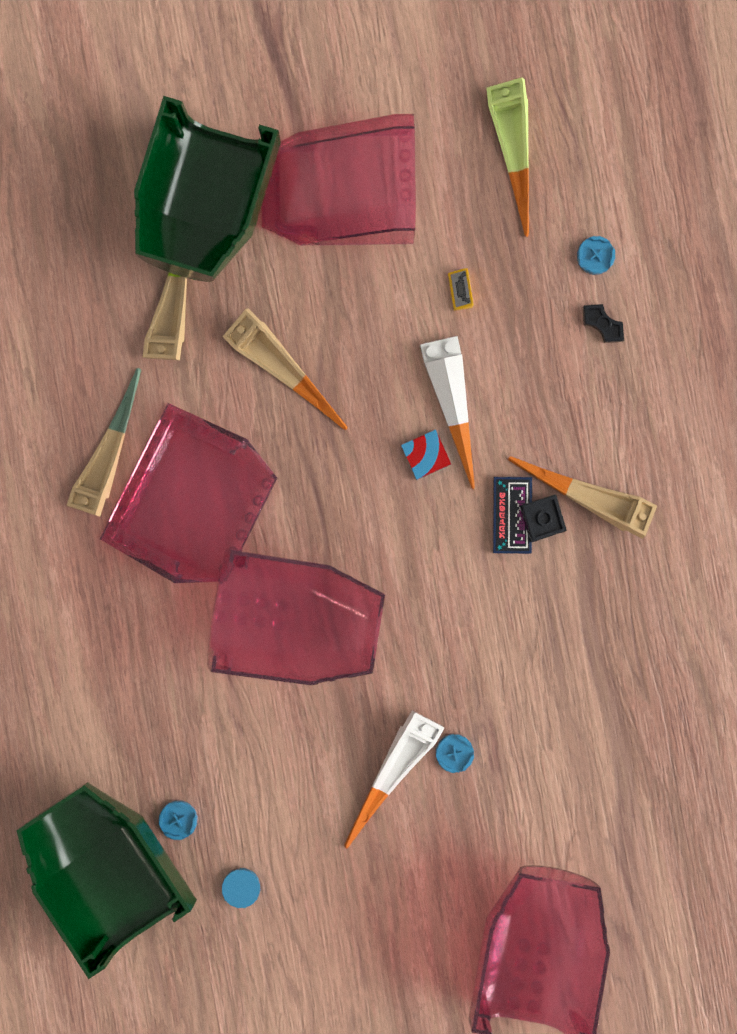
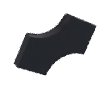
[583,304,624,343]

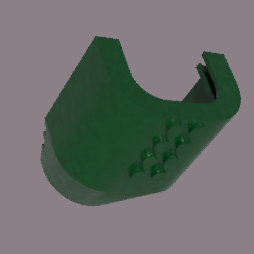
[134,96,281,282]
[16,782,197,979]

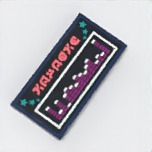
[493,477,532,554]

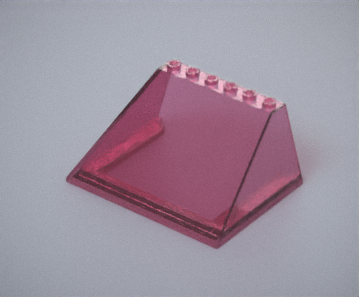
[100,403,277,583]

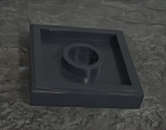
[520,494,567,542]

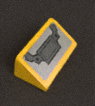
[448,268,474,311]

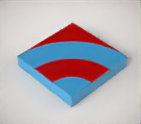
[401,430,451,480]

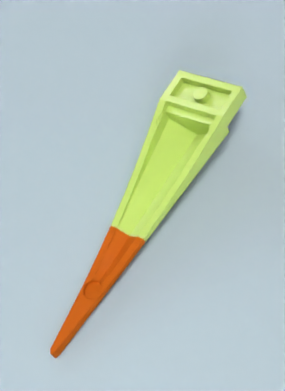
[486,77,529,237]

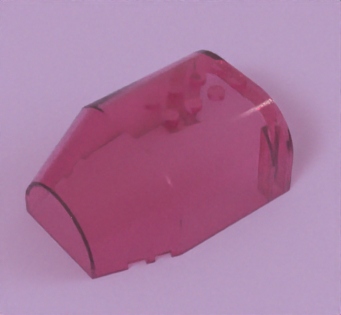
[207,549,385,685]
[468,865,610,1034]

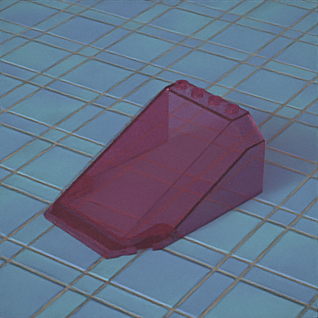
[262,114,416,246]

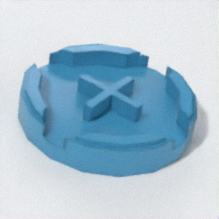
[577,236,615,275]
[436,734,474,773]
[159,800,198,840]
[222,868,261,908]

